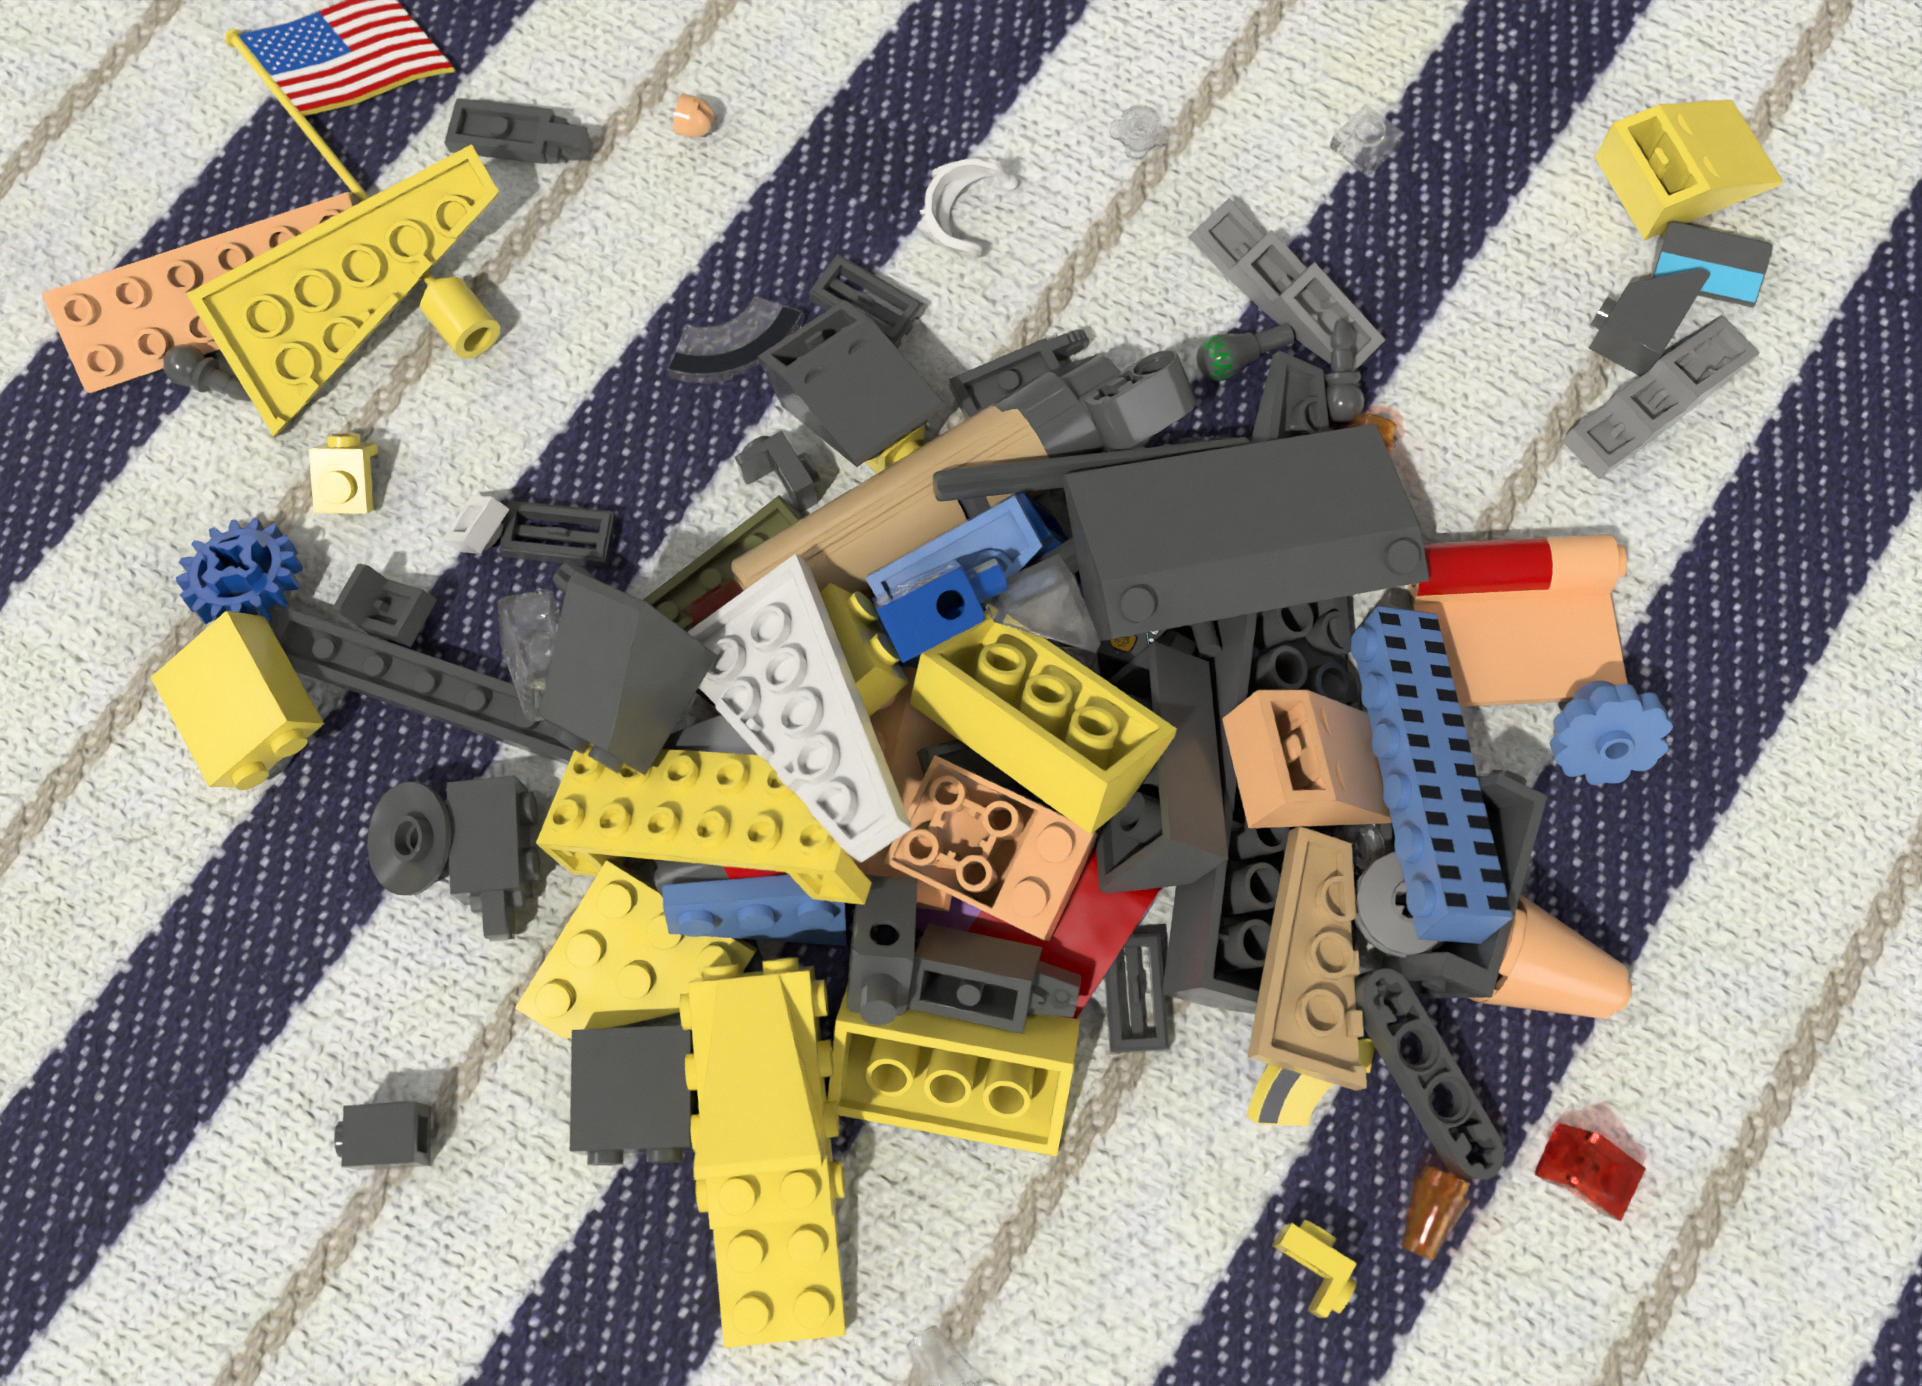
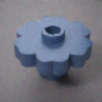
[1550,681,1673,785]

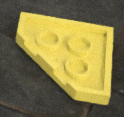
[515,858,757,1039]

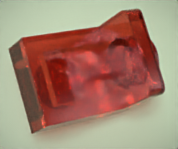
[1534,1123,1646,1222]

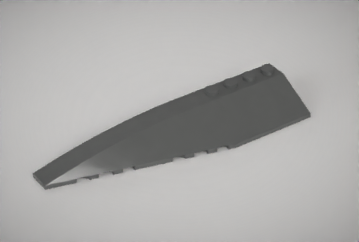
[1162,351,1367,1014]

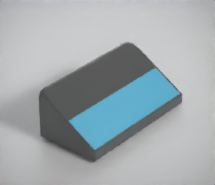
[1650,222,1773,308]

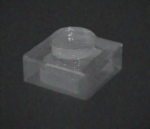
[1329,103,1404,177]

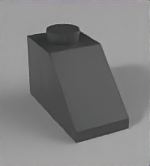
[1589,269,1711,377]

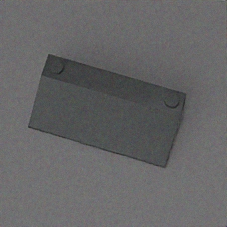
[1062,424,1430,643]

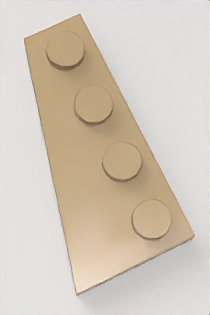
[1247,826,1367,1091]

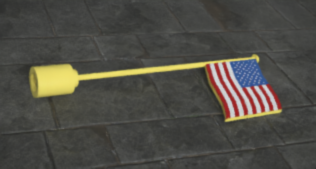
[225,0,500,359]

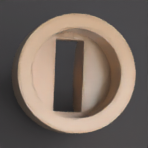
[674,93,714,138]

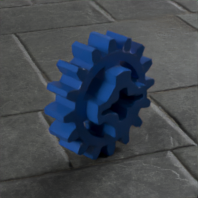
[176,518,303,625]

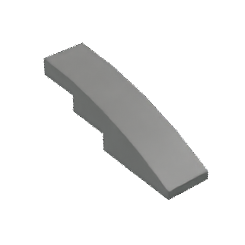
[1188,198,1385,372]
[1562,316,1760,479]

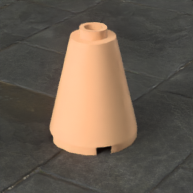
[1469,894,1632,1019]

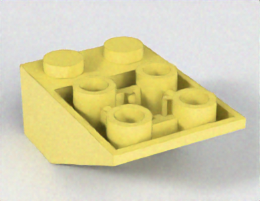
[1594,99,1783,241]

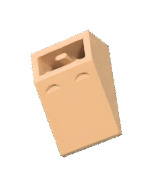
[1222,690,1392,828]
[883,755,1099,941]

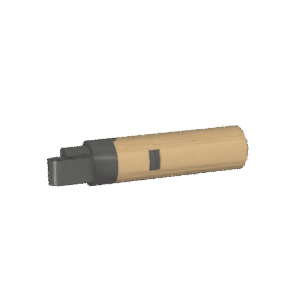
[731,350,1197,600]

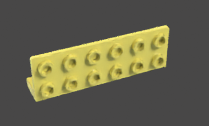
[536,746,872,905]

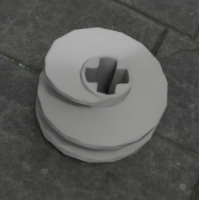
[1354,852,1446,958]

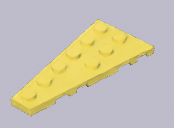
[186,144,499,437]

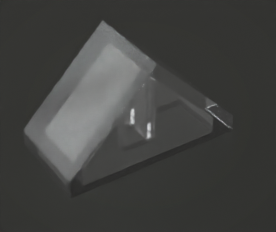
[984,554,1101,653]

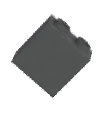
[569,1025,699,1166]

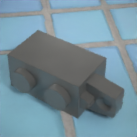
[447,775,540,942]
[907,923,1081,1033]

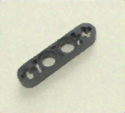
[1355,968,1505,1179]

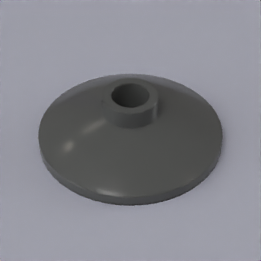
[367,782,451,896]

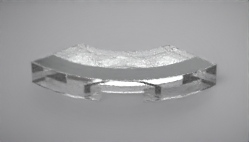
[667,296,804,383]

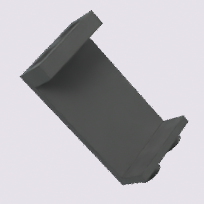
[1379,770,1547,998]

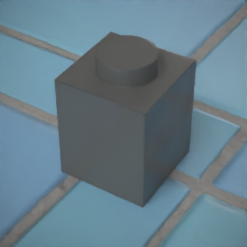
[334,1101,431,1170]

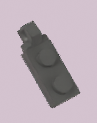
[444,98,593,164]

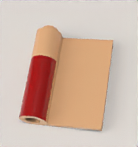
[1408,534,1628,707]

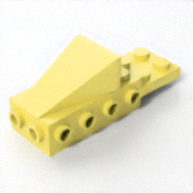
[680,957,847,1348]

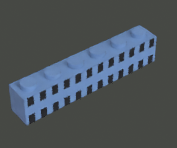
[1351,606,1513,944]

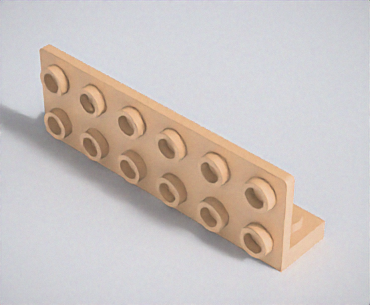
[41,192,359,393]

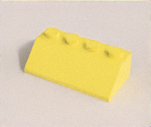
[909,605,1177,835]
[827,985,1080,1156]

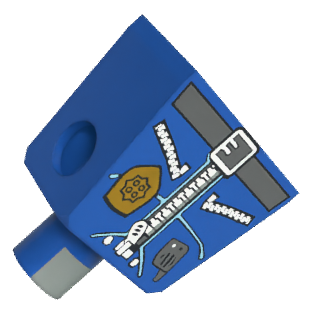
[872,558,1009,663]

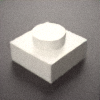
[443,496,509,554]

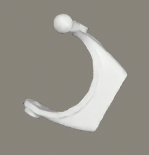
[917,159,1018,259]

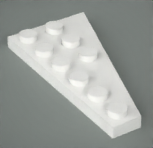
[687,553,912,863]

